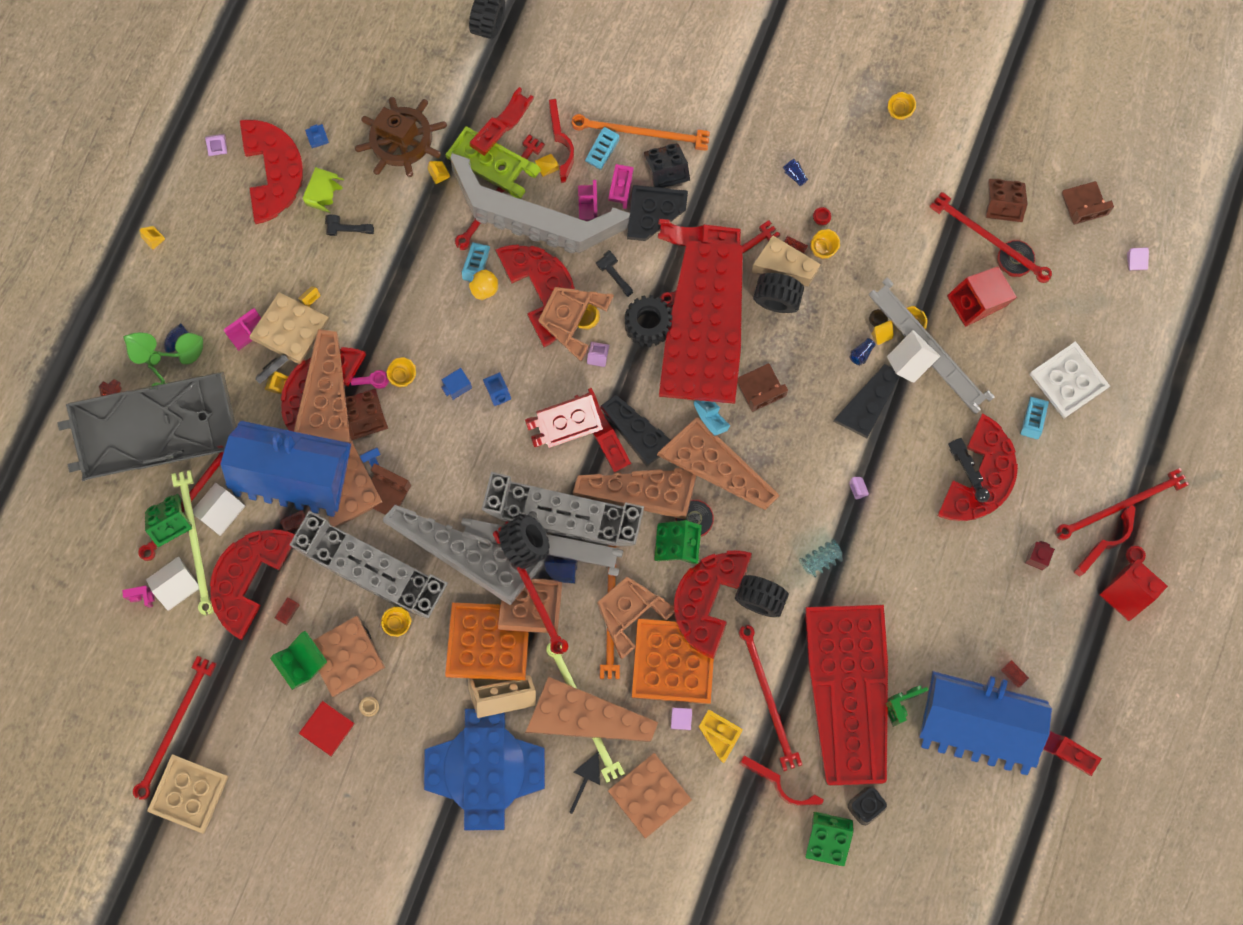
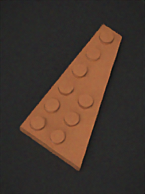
[525,677,658,742]

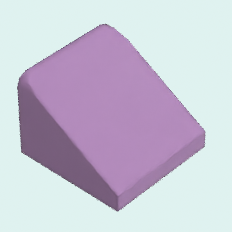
[205,134,227,156]
[1127,248,1149,271]
[587,342,609,367]
[849,477,869,500]
[671,708,692,730]

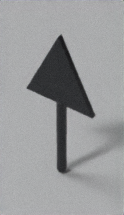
[569,752,600,814]

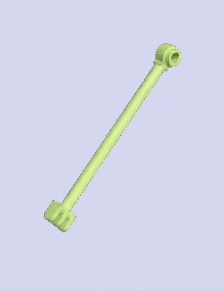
[171,470,214,616]
[546,643,625,783]

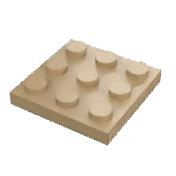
[250,292,329,364]
[147,754,229,834]

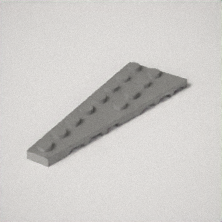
[383,505,544,605]

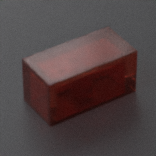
[784,236,808,254]
[280,510,306,532]
[275,597,300,626]
[1001,660,1029,688]

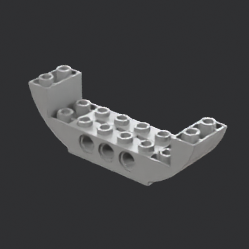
[482,472,644,546]
[290,511,448,618]

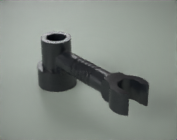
[325,214,374,236]
[596,250,633,297]

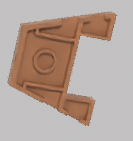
[538,287,614,362]
[597,577,675,659]

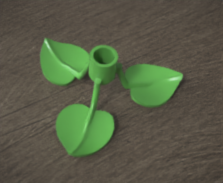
[123,332,203,386]

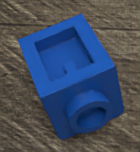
[483,372,511,406]

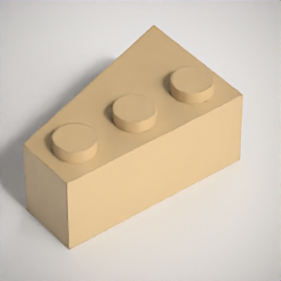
[751,236,821,287]
[468,675,536,718]

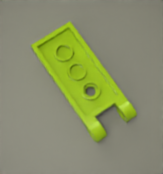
[446,126,541,199]

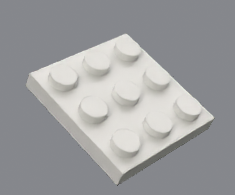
[1029,341,1110,419]

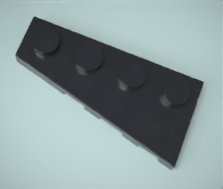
[833,364,899,439]
[600,395,671,467]

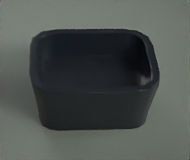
[848,786,887,826]

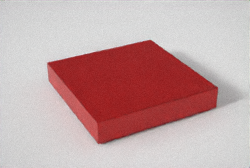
[299,701,355,757]

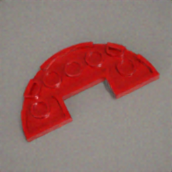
[240,120,304,224]
[495,244,575,348]
[281,347,366,431]
[937,413,1018,521]
[210,529,295,640]
[674,550,752,659]

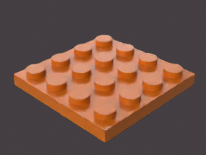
[445,603,529,681]
[632,619,714,704]

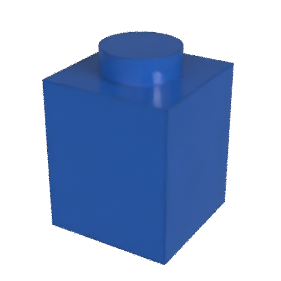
[441,368,472,400]

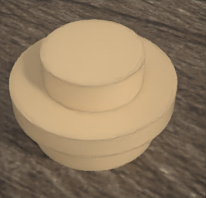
[359,697,379,717]

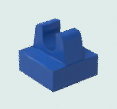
[305,124,329,149]
[360,447,381,467]

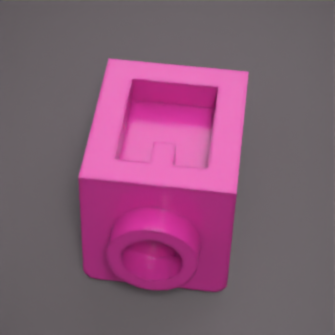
[122,586,155,608]

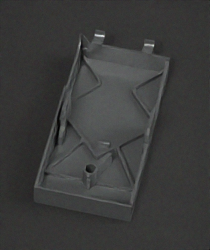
[57,372,236,481]

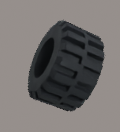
[469,0,505,40]
[753,273,804,313]
[625,295,672,347]
[499,514,550,569]
[735,575,789,618]

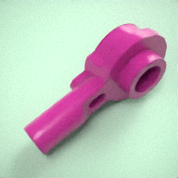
[351,370,389,389]

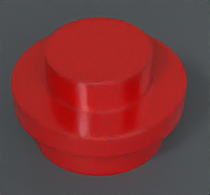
[813,207,832,226]
[1126,545,1146,563]

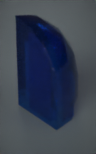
[164,323,188,353]
[545,559,578,584]

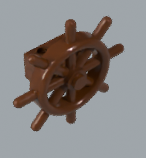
[355,97,447,177]

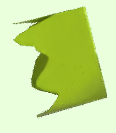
[302,167,344,213]

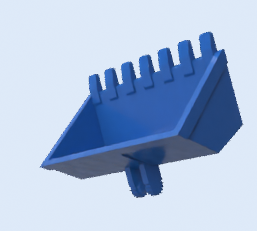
[220,421,352,517]
[919,671,1052,775]

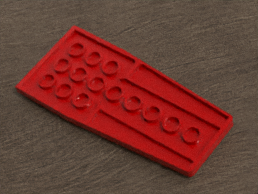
[659,241,743,404]
[805,605,888,786]

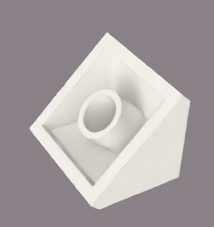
[887,330,940,383]
[193,483,245,536]
[146,556,199,611]

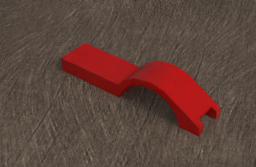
[470,87,534,156]
[549,99,574,183]
[658,219,741,246]
[574,388,631,473]
[1074,505,1136,577]
[1043,731,1102,776]
[739,755,824,806]

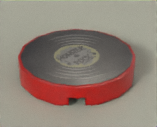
[997,240,1035,277]
[676,500,714,537]

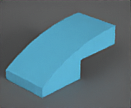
[694,400,730,436]

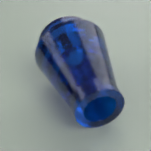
[783,159,808,187]
[849,338,876,366]

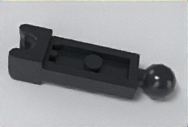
[948,438,990,503]

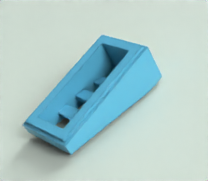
[585,127,620,170]
[462,242,490,282]
[1021,396,1049,439]

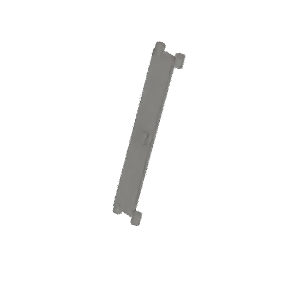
[868,277,995,414]
[461,518,623,576]

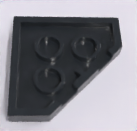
[627,185,688,241]

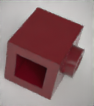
[1025,541,1055,571]

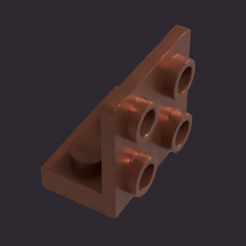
[985,179,1028,222]
[1062,181,1114,225]
[737,363,788,412]
[346,389,388,440]
[371,463,412,515]

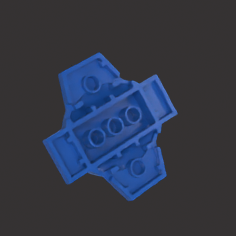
[424,709,545,831]

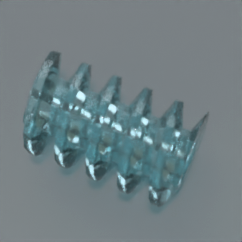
[799,539,843,578]

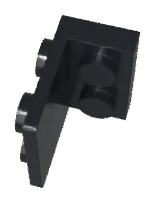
[644,143,690,188]

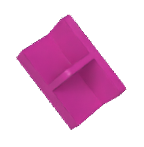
[608,164,634,209]
[578,180,598,222]
[223,308,261,351]

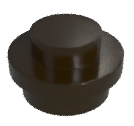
[869,309,888,327]

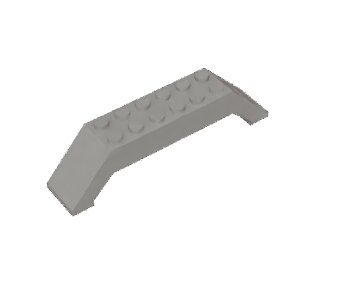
[451,153,630,253]

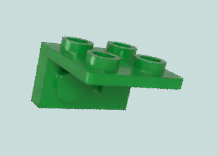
[145,494,192,548]
[654,520,702,564]
[270,631,327,690]
[886,685,929,727]
[805,812,854,866]

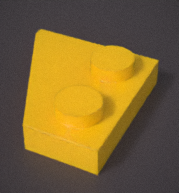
[699,710,743,763]

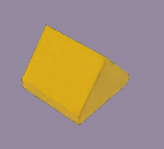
[428,161,450,184]
[139,226,165,250]

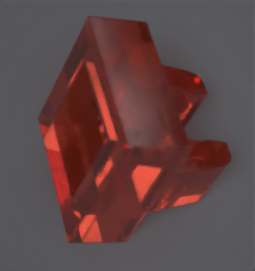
[99,379,122,396]

